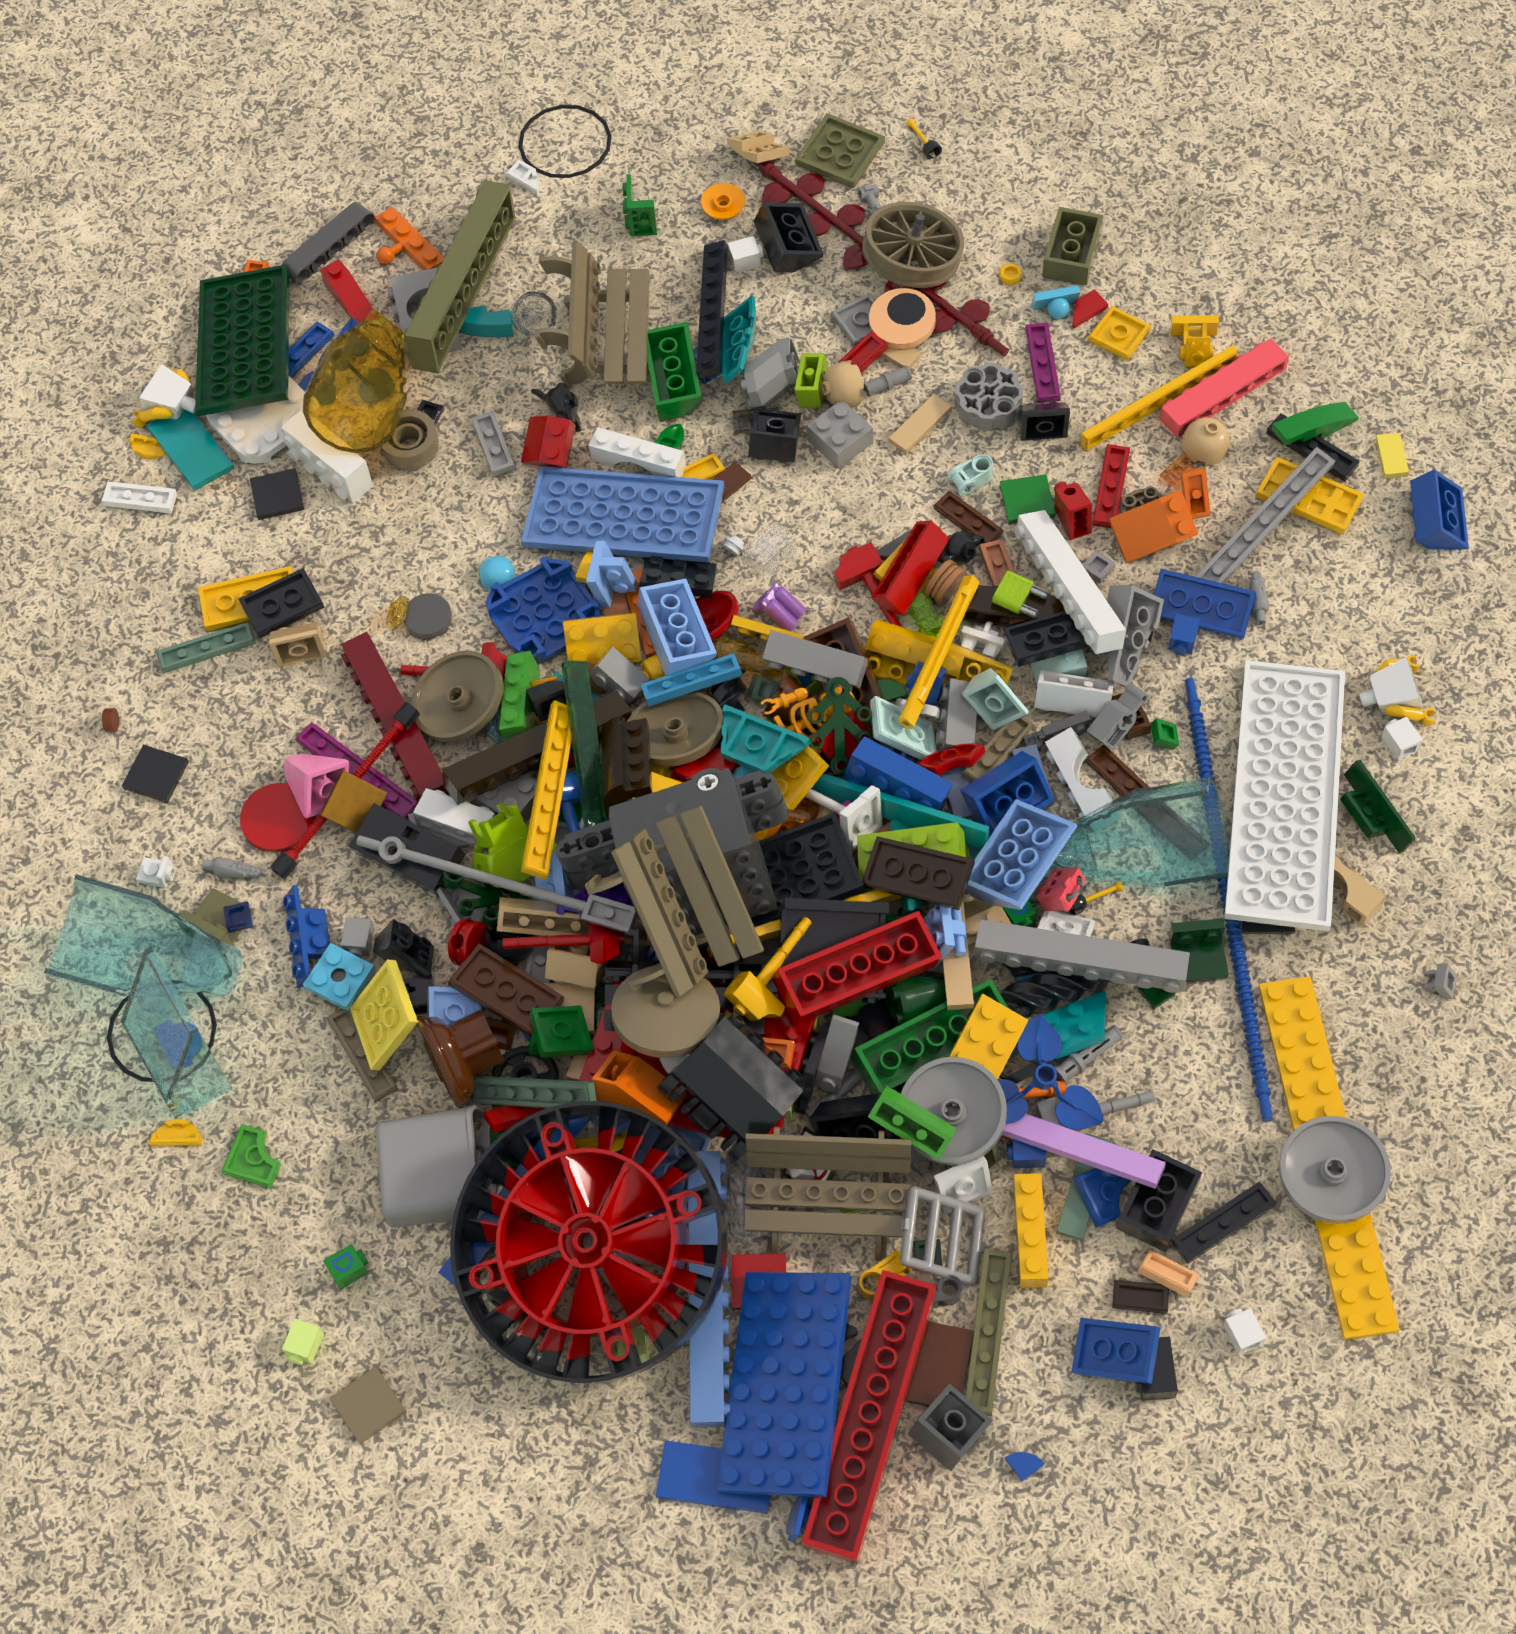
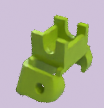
[468,803,557,888]

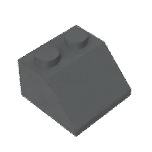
[908,1383,993,1471]

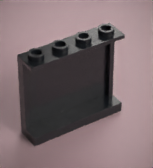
[777,898,889,1003]

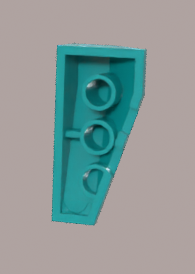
[722,295,756,383]

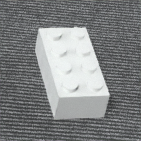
[281,410,373,503]

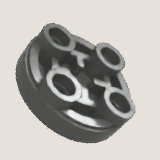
[403,593,452,639]

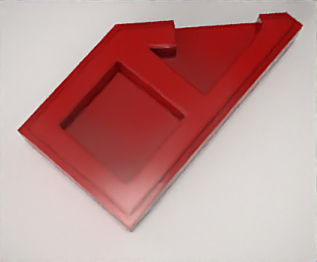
[1072,289,1109,328]

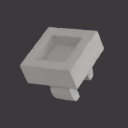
[1425,963,1457,999]

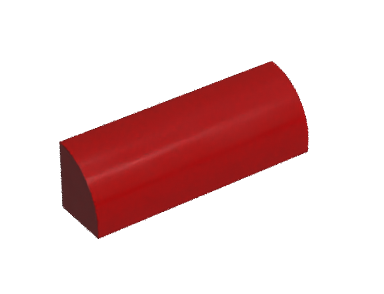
[871,520,950,615]

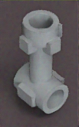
[858,184,881,216]

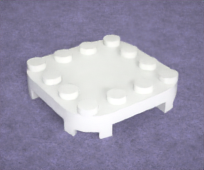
[206,376,318,465]

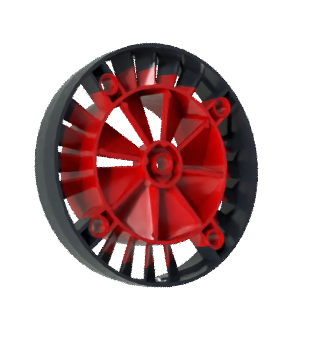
[450,1101,728,1384]

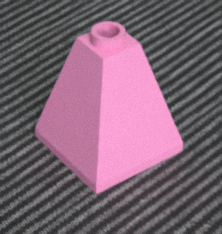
[284,753,349,818]

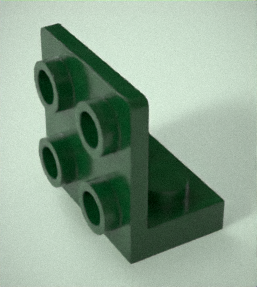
[1169,918,1229,982]

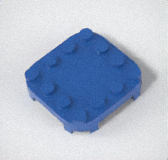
[486,556,601,664]

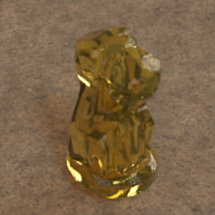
[711,635,785,679]

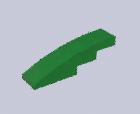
[1271,402,1359,446]

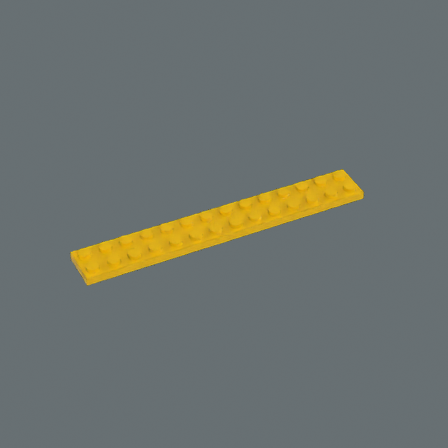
[1258,976,1400,1340]

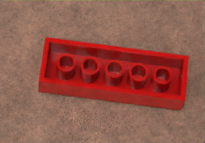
[772,911,942,1026]

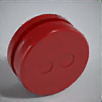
[448,919,489,966]

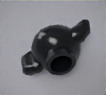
[937,531,985,566]

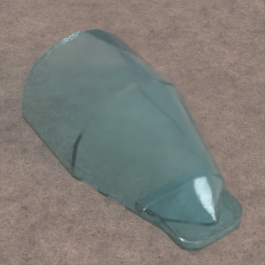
[1045,777,1229,888]
[44,874,242,996]

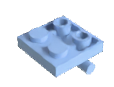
[923,905,967,971]

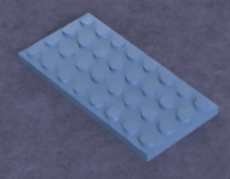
[521,466,725,563]

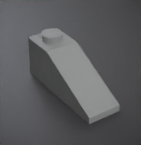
[814,1015,859,1094]

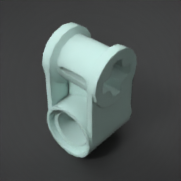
[947,454,993,497]

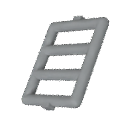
[900,1186,985,1286]

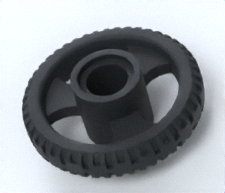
[491,1046,559,1080]

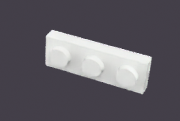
[102,482,177,514]

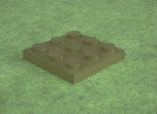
[795,113,885,188]

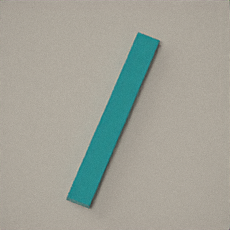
[811,773,989,849]

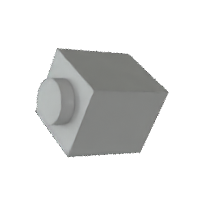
[341,917,375,958]

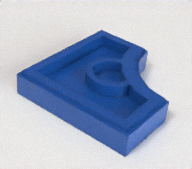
[1073,1168,1132,1228]

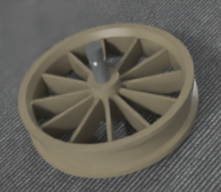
[862,202,964,288]

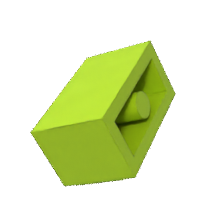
[795,353,828,408]

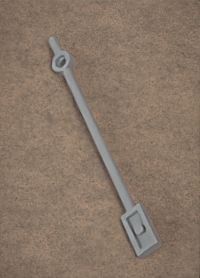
[356,835,638,934]

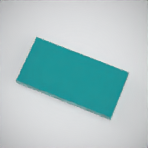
[146,409,234,491]

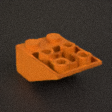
[592,1050,687,1125]

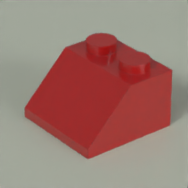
[521,416,576,468]

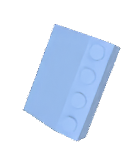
[966,799,1077,910]

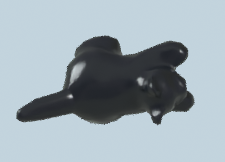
[531,383,581,432]

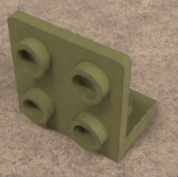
[178,889,254,952]

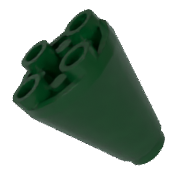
[884,976,946,1026]

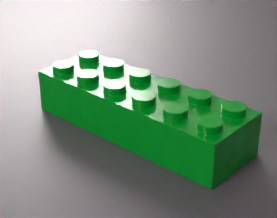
[851,979,1008,1094]

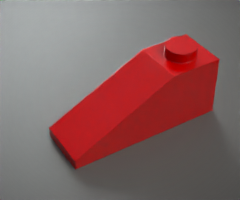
[320,259,378,327]

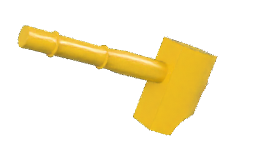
[724,917,812,1021]

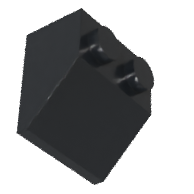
[1018,402,1070,441]
[748,408,801,462]

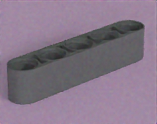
[282,202,375,285]

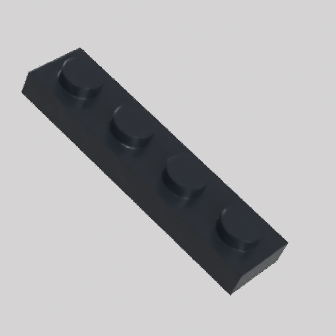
[1266,413,1360,482]
[1171,1181,1276,1264]

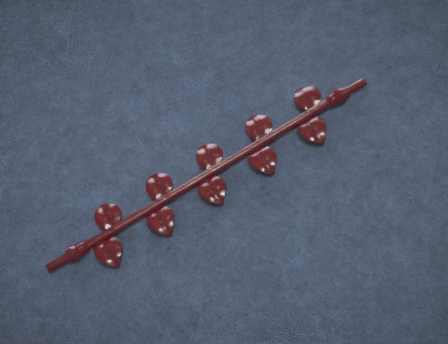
[751,161,1009,357]

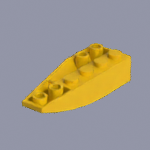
[865,619,1013,687]

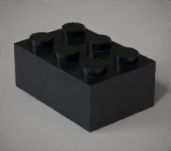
[1116,1149,1202,1252]

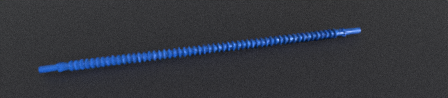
[1185,678,1273,1122]

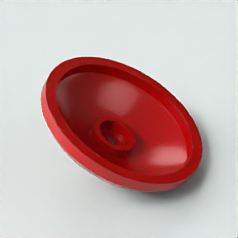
[695,591,739,641]

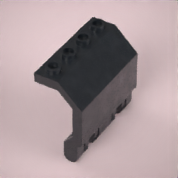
[656,1010,805,1162]

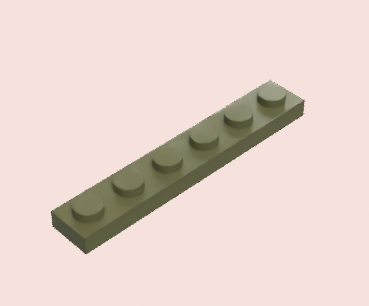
[966,1249,1012,1416]

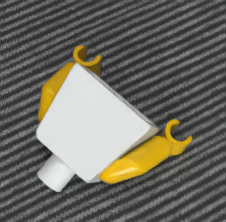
[131,364,196,428]
[1360,655,1436,726]

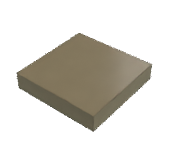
[330,1366,407,1445]

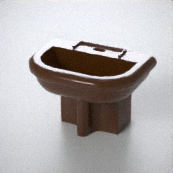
[416,1010,505,1108]

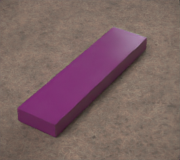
[1025,322,1061,403]

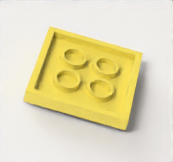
[350,959,418,1071]

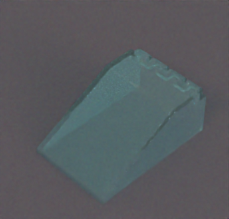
[120,946,233,1118]

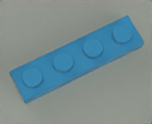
[641,653,742,707]

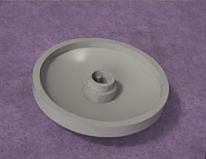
[901,1057,1007,1165]
[1279,1116,1391,1223]

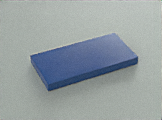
[1154,569,1256,639]
[656,1440,770,1514]

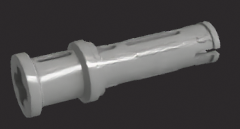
[1053,1025,1123,1085]

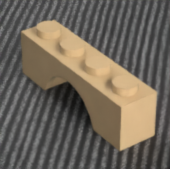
[1334,855,1386,927]

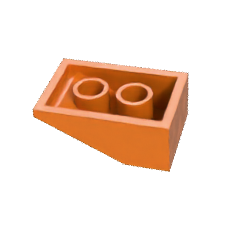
[1108,489,1199,563]

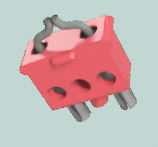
[1028,866,1087,912]

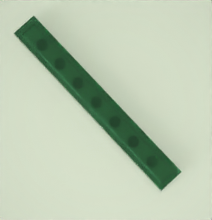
[561,660,610,828]

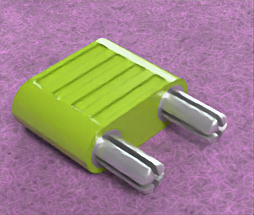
[992,570,1048,618]

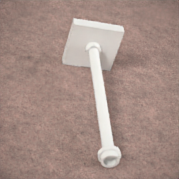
[741,765,883,854]

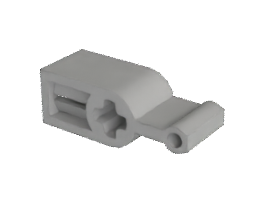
[1086,683,1149,751]

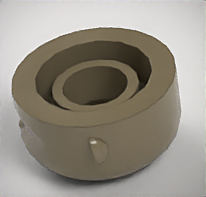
[378,409,439,470]

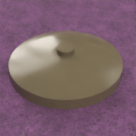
[411,651,504,742]
[627,691,724,767]
[611,966,720,1058]

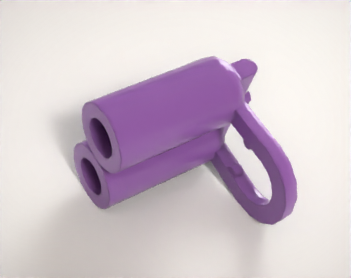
[753,583,806,631]

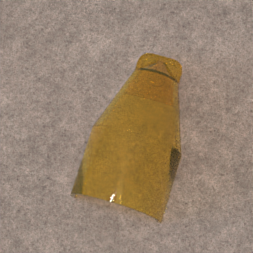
[303,310,407,453]

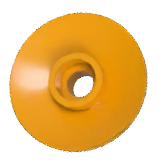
[701,183,745,220]

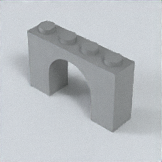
[388,267,462,361]

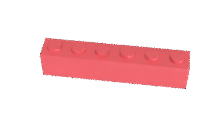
[1160,338,1289,438]

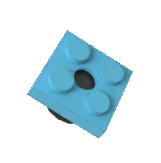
[303,943,375,1011]

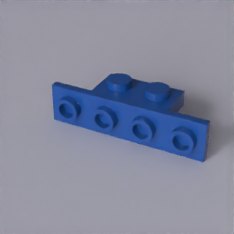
[283,885,330,988]

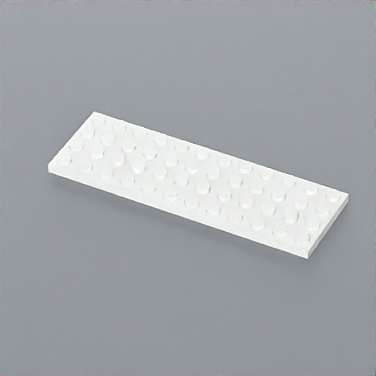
[1224,660,1345,931]

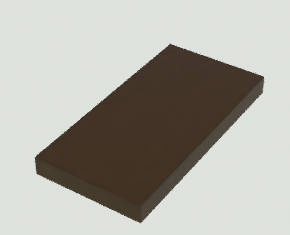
[862,836,975,910]

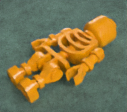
[755,686,855,772]

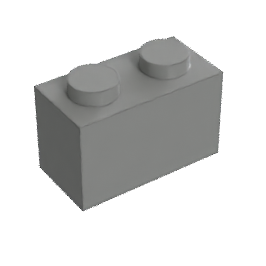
[587,647,649,704]

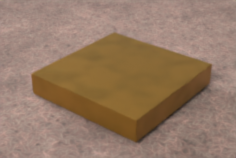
[320,770,387,833]

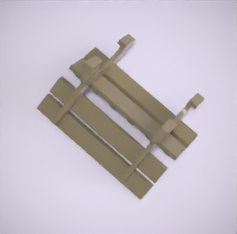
[535,241,649,388]
[584,805,764,997]
[744,1127,912,1261]

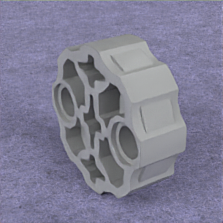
[955,363,1023,431]

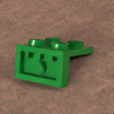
[622,174,657,236]

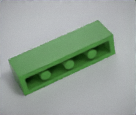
[499,651,540,740]

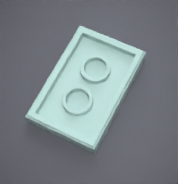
[870,696,937,760]

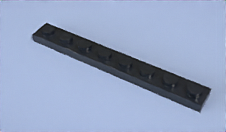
[696,240,728,379]

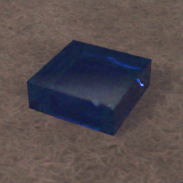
[223,901,254,933]

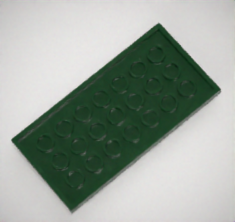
[195,264,289,416]

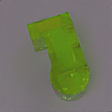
[910,593,945,638]

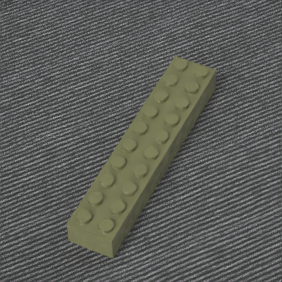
[404,180,516,373]

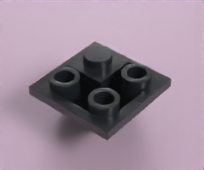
[373,919,434,977]

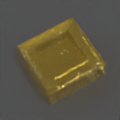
[386,596,409,627]

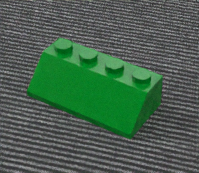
[647,322,702,422]

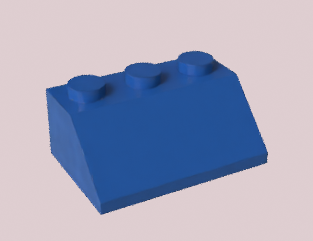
[1410,469,1469,549]
[960,751,1055,837]

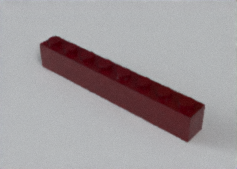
[341,632,449,800]

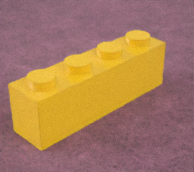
[1013,1173,1049,1288]

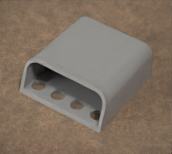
[376,1105,498,1227]

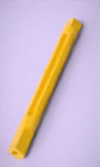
[898,575,980,729]

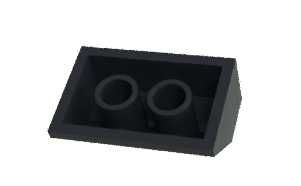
[753,202,824,273]
[809,1093,900,1139]

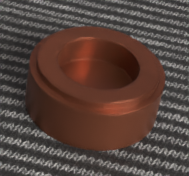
[102,708,119,733]

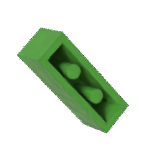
[868,1086,957,1161]

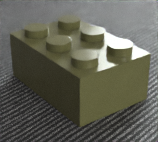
[1042,207,1104,285]

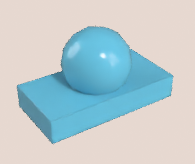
[1031,285,1080,319]

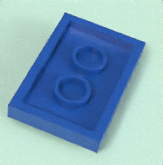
[1071,1318,1161,1384]

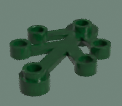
[807,677,872,775]
[442,871,532,926]

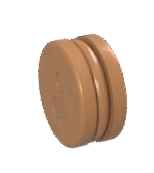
[924,559,966,607]

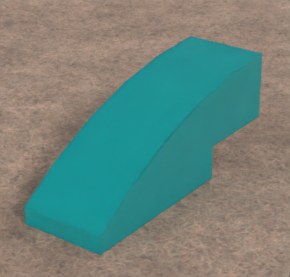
[459,305,514,337]

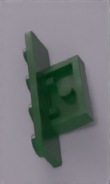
[1340,760,1416,853]

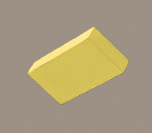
[1375,433,1409,478]

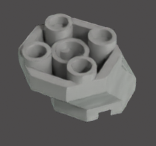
[741,337,799,410]

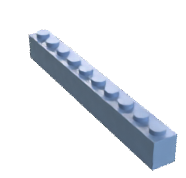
[688,1151,730,1428]

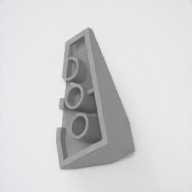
[1107,585,1164,687]

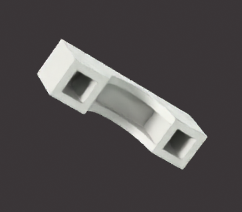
[588,427,686,477]
[1045,727,1121,830]

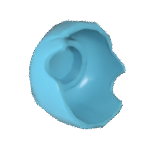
[479,556,515,592]

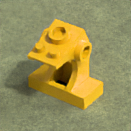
[1170,315,1219,367]

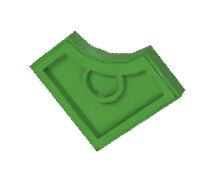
[221,1124,281,1189]

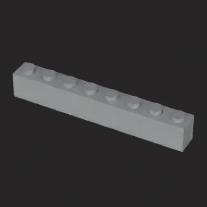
[974,919,1190,993]

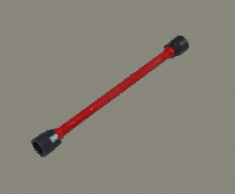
[269,702,420,880]

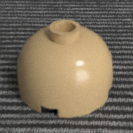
[821,360,863,408]
[1181,417,1230,466]

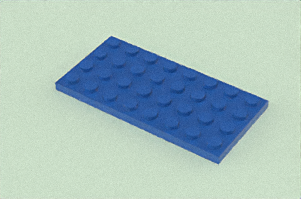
[717,1272,852,1497]

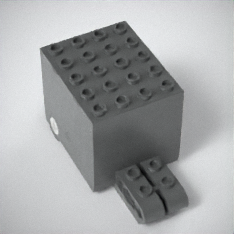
[555,768,789,944]

